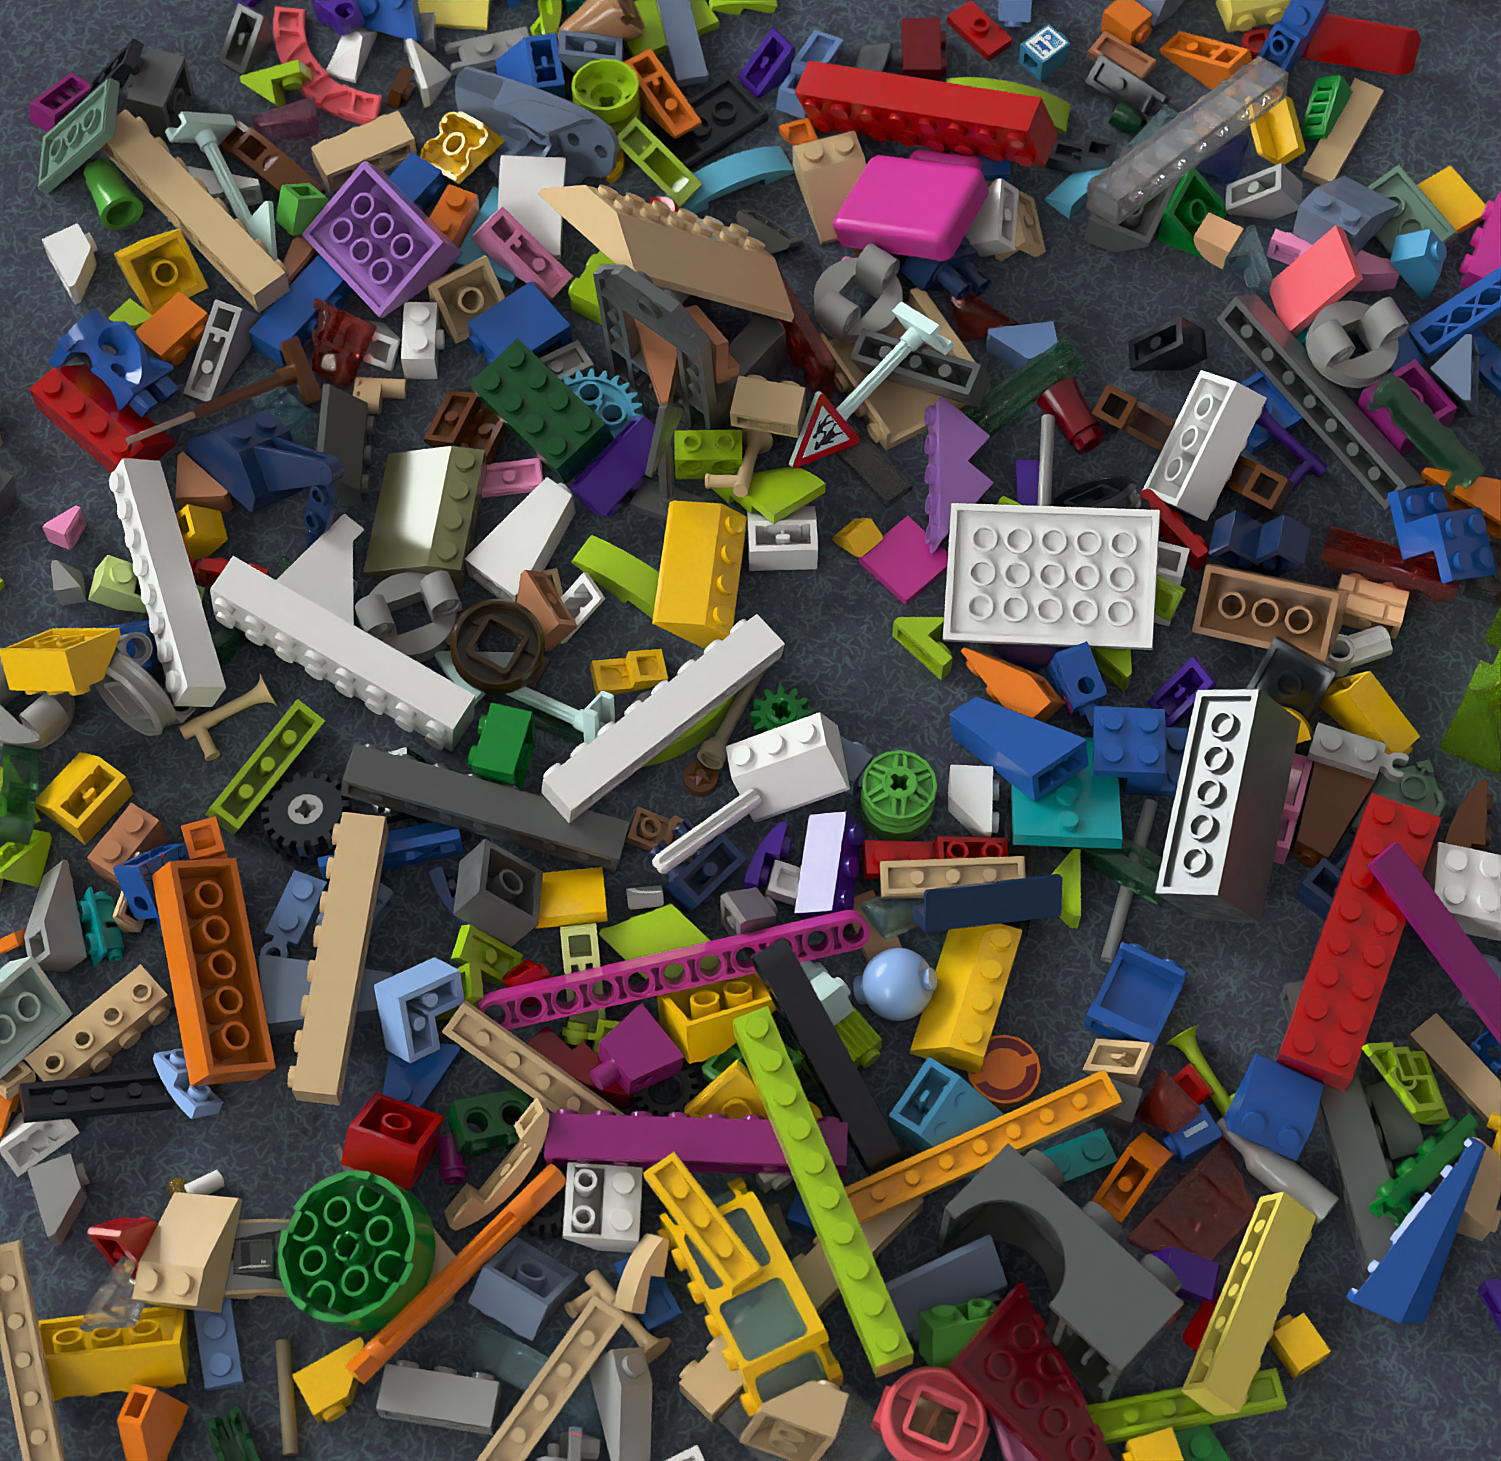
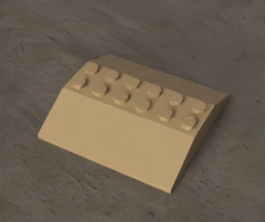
[538,185,794,322]

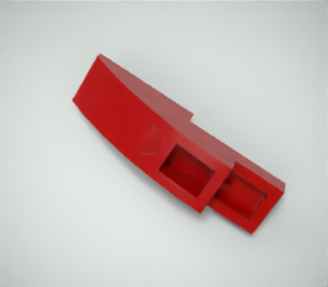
[862,836,1008,879]

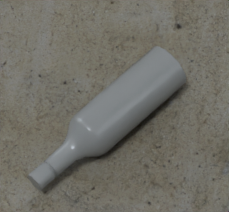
[1216,1118,1340,1228]

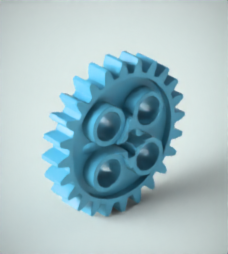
[563,369,643,469]

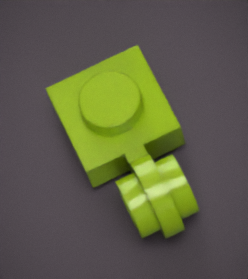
[562,1017,621,1056]

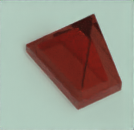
[950,292,1018,342]
[1135,1069,1202,1134]

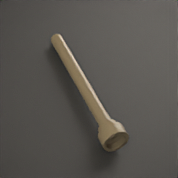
[697,634,780,769]

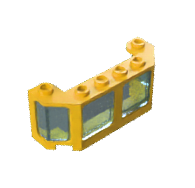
[657,1177,843,1417]

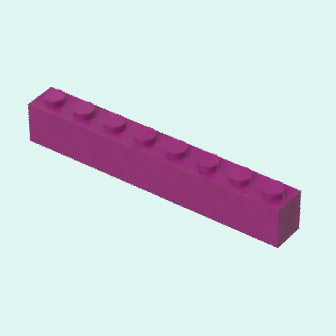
[544,1109,848,1177]

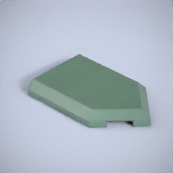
[1351,759,1446,833]

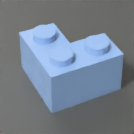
[374,957,465,1063]

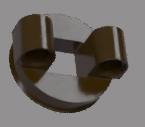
[445,599,551,695]

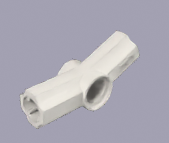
[1322,625,1393,677]

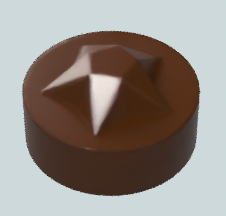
[683,760,719,797]

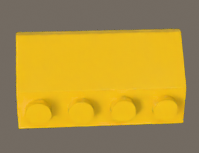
[652,501,747,649]
[909,923,1023,1074]
[38,1306,189,1401]

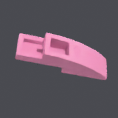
[1266,229,1400,292]

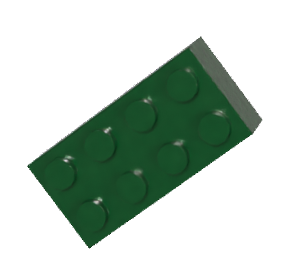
[469,338,615,484]

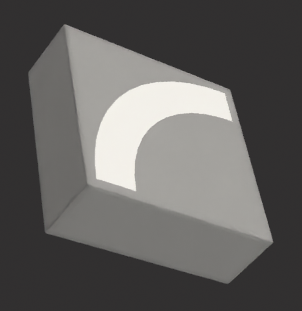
[626,885,664,910]

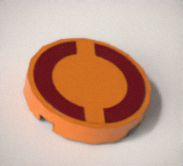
[967,1034,1041,1108]

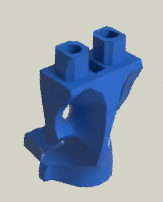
[48,308,179,418]

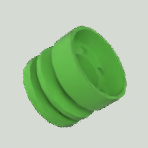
[860,750,937,841]

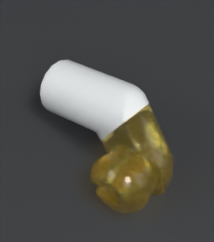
[166,1170,224,1200]

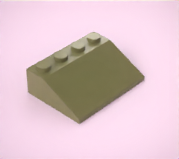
[363,446,487,588]

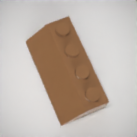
[1192,564,1349,662]

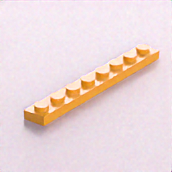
[844,1069,1122,1225]

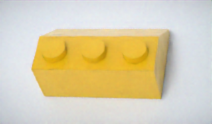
[0,628,121,696]

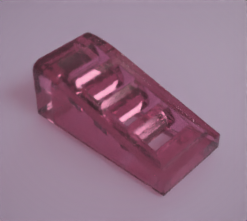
[252,97,320,140]

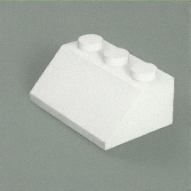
[726,712,850,822]

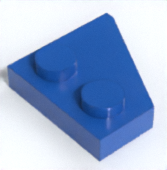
[356,0,423,43]
[383,1043,462,1109]

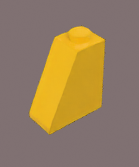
[1319,671,1420,755]

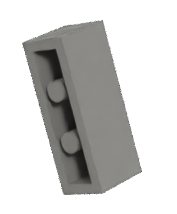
[376,1360,502,1435]

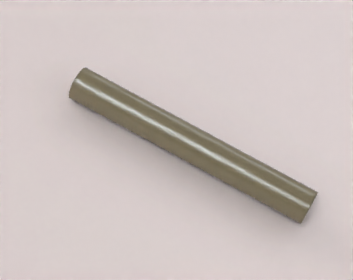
[275,1339,299,1457]

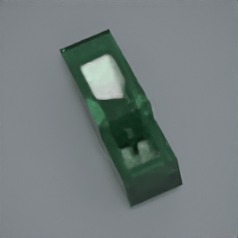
[0,743,39,845]

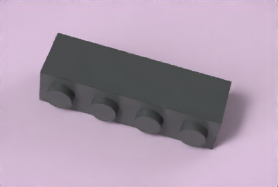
[850,328,992,408]

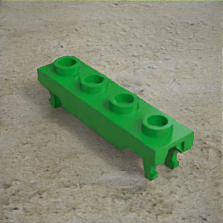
[1368,1112,1478,1227]

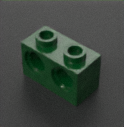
[446,1088,529,1157]

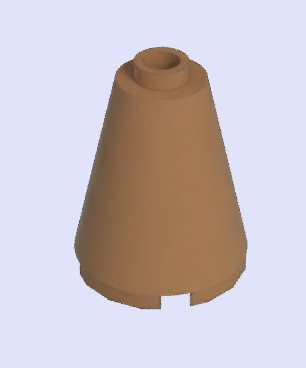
[556,0,645,43]

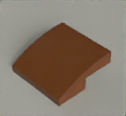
[424,390,509,465]

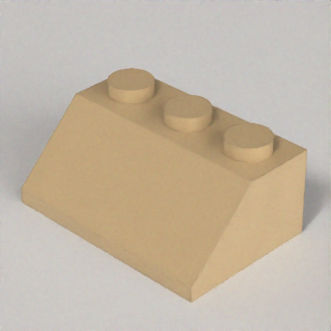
[740,1380,849,1461]

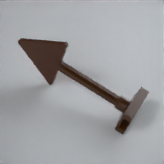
[124,336,322,445]

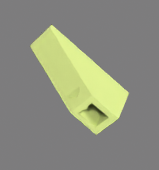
[88,555,205,613]

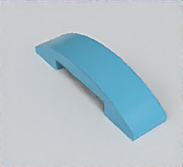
[665,146,794,214]

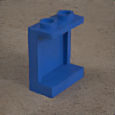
[467,281,572,365]
[1083,942,1188,1047]

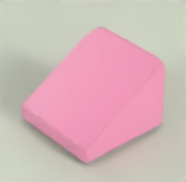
[43,506,87,550]

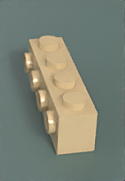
[24,964,174,1081]

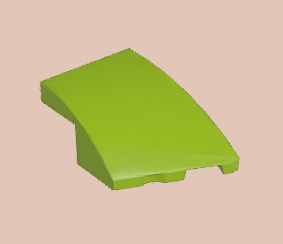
[711,467,826,524]
[597,903,719,980]
[1361,1042,1450,1125]

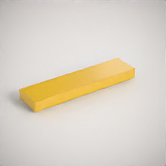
[643,1152,764,1296]

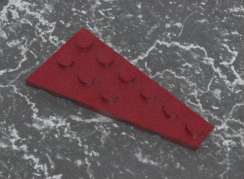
[946,1282,1114,1461]

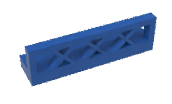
[1408,266,1501,359]
[317,822,464,882]

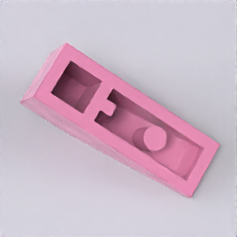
[470,206,573,300]

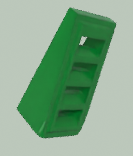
[1300,75,1353,141]

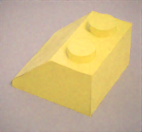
[1216,0,1291,33]

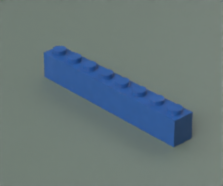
[249,152,445,367]

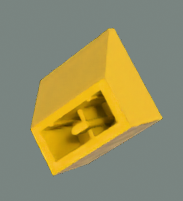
[32,752,133,845]

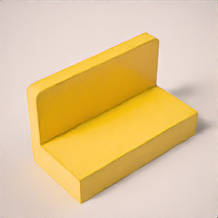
[1245,95,1306,165]

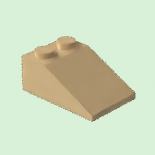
[793,131,866,245]
[132,1192,242,1313]

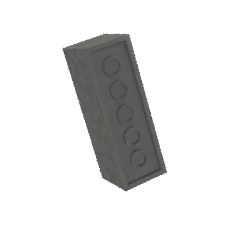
[1155,689,1301,924]

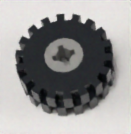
[261,772,354,866]

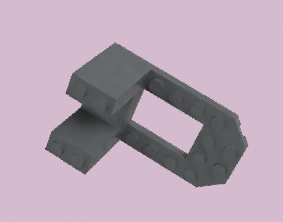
[593,264,788,430]

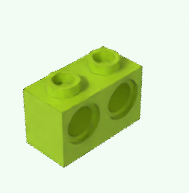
[674,430,742,479]

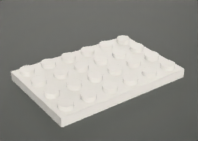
[943,503,1160,650]

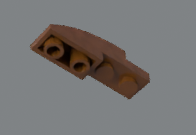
[219,119,326,195]
[1443,780,1493,851]

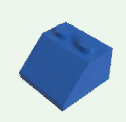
[1224,1053,1324,1161]

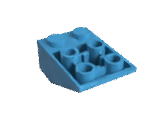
[887,1057,1004,1182]

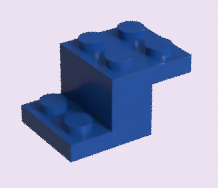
[1387,485,1497,584]
[1093,706,1189,796]

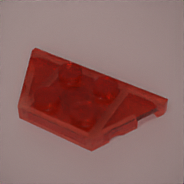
[1126,1138,1255,1261]

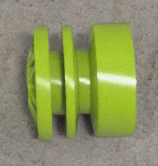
[571,59,642,135]

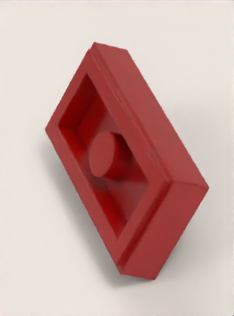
[947,0,1012,62]

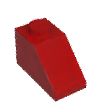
[87,1216,158,1278]

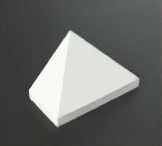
[326,27,377,83]
[406,38,452,108]
[560,572,605,644]
[0,1113,80,1177]

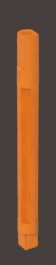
[345,1163,566,1384]

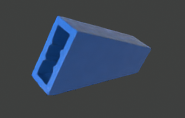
[949,697,1089,801]

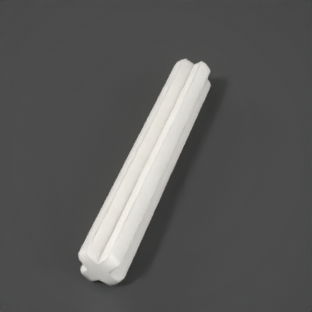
[652,789,762,874]

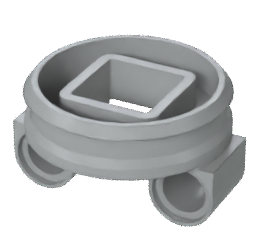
[814,243,903,344]
[1306,297,1410,388]
[355,571,462,662]
[94,632,196,736]
[0,648,75,751]

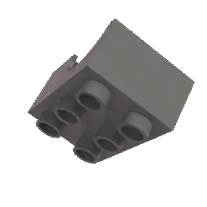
[936,1143,1184,1403]

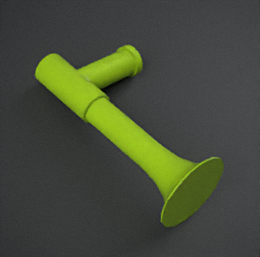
[1166,1025,1236,1118]

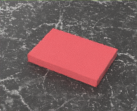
[1267,225,1363,336]

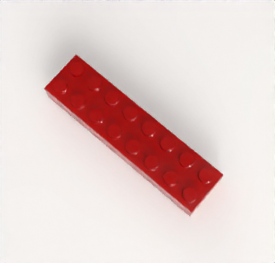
[795,60,1058,167]
[1276,793,1441,1092]

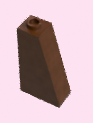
[1292,761,1381,868]

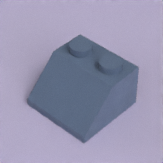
[468,1236,579,1341]

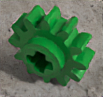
[750,685,812,736]

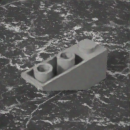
[24,860,87,972]

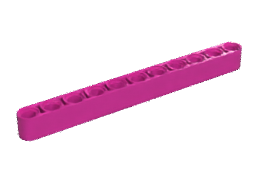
[478,910,870,1030]

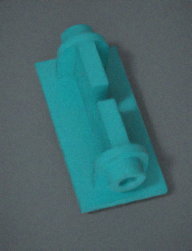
[77,887,125,968]

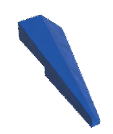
[1346,1138,1486,1324]

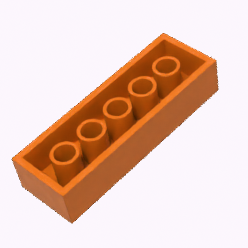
[152,858,276,1087]

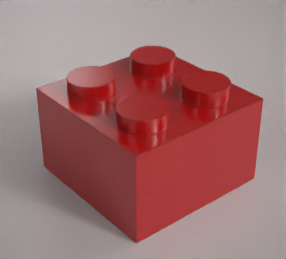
[340,1092,444,1189]

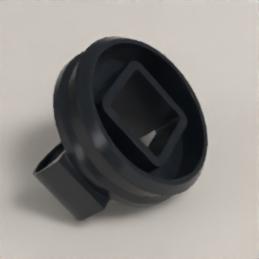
[1050,476,1151,510]

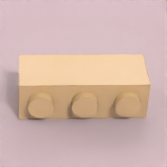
[311,110,417,193]

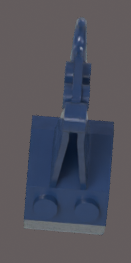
[186,411,345,549]

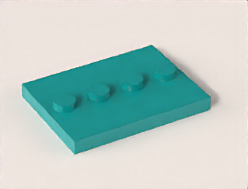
[1011,737,1123,849]

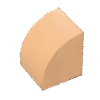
[1194,212,1243,270]

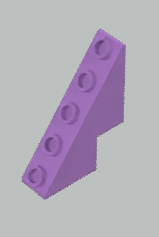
[924,395,994,554]

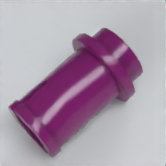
[438,1134,468,1185]

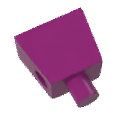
[590,1004,684,1094]

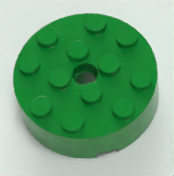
[278,1171,436,1332]

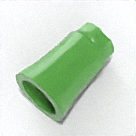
[83,158,143,230]

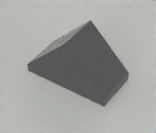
[219,3,273,75]

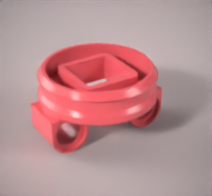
[871,1366,991,1461]

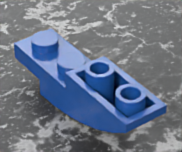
[1254,0,1331,93]

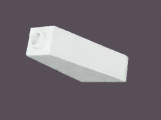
[465,477,576,602]

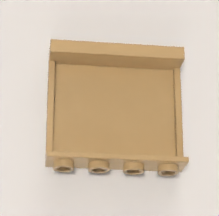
[816,287,990,451]

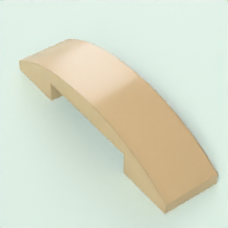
[444,1097,550,1231]

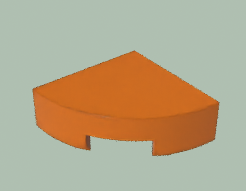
[779,117,819,146]
[0,929,26,955]

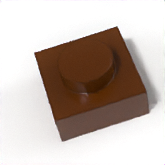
[386,64,416,109]

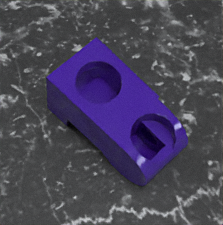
[311,0,365,37]

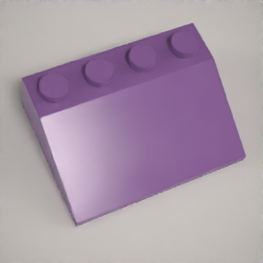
[301,160,462,318]

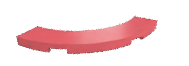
[273,6,383,125]

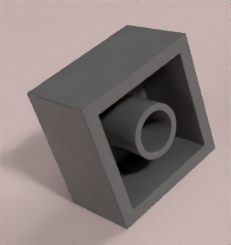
[125,48,195,144]
[453,839,543,947]

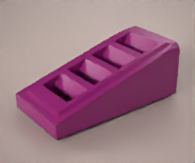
[29,72,91,132]

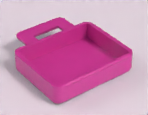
[833,150,989,261]

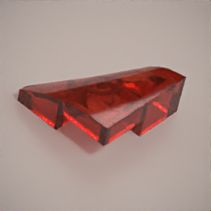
[312,298,377,387]

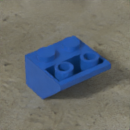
[495,33,566,100]

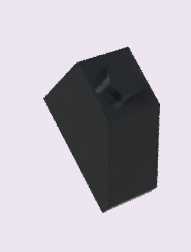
[1128,315,1207,371]

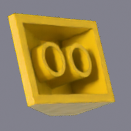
[657,973,777,1064]

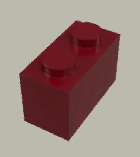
[901,18,947,81]

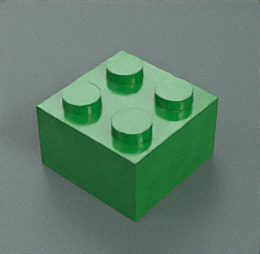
[468,703,536,791]

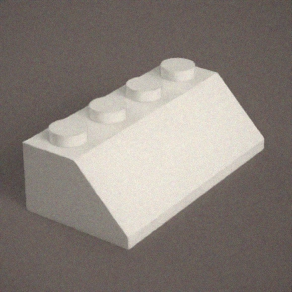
[1142,370,1267,522]

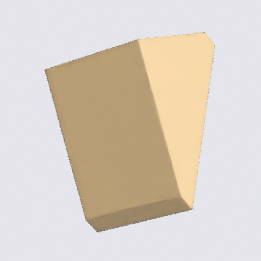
[1082,1038,1154,1087]

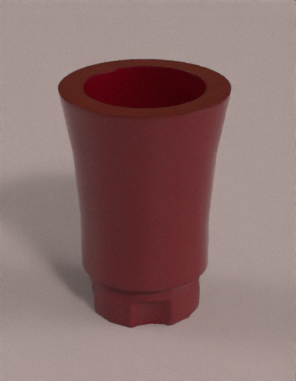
[1036,377,1106,455]

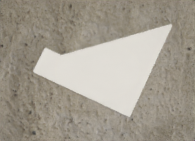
[276,514,364,625]

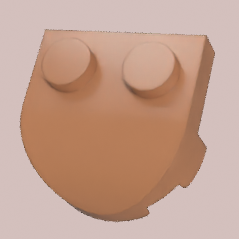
[685,305,740,385]

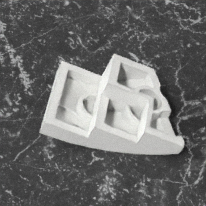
[498,155,566,260]

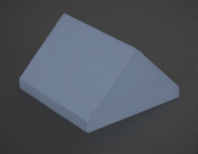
[1430,334,1480,415]

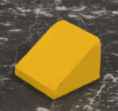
[832,518,883,557]

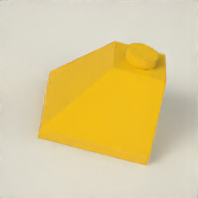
[114,228,209,315]

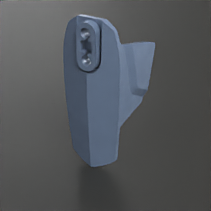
[455,66,620,186]

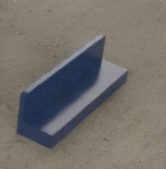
[913,874,1063,932]

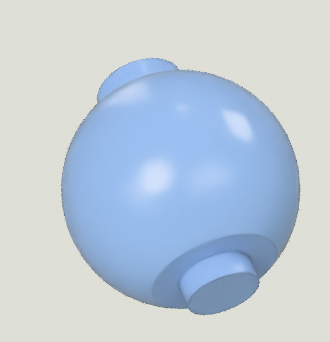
[853,948,937,1021]

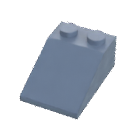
[1292,176,1400,257]

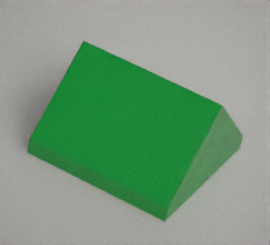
[1157,166,1227,258]

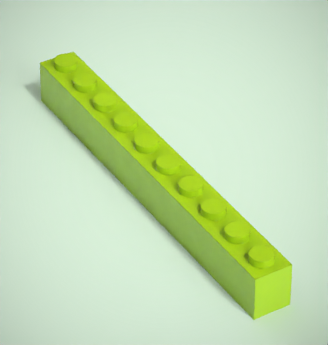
[733,1006,913,1378]

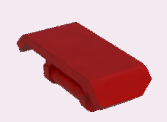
[1301,14,1421,75]

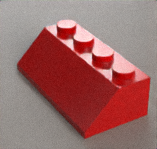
[29,364,176,473]

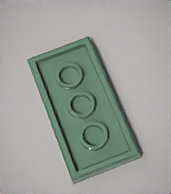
[38,78,120,193]

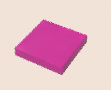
[858,516,948,606]

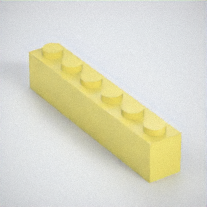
[1182,1192,1316,1416]

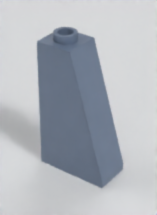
[258,955,393,1036]

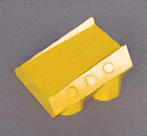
[419,111,505,184]

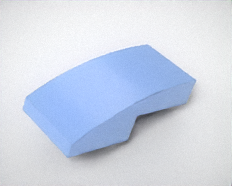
[153,1048,223,1119]

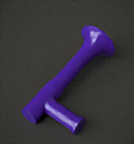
[1255,397,1328,493]

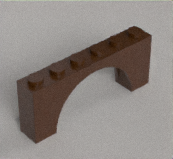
[1092,383,1296,515]

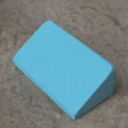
[1045,167,1113,219]

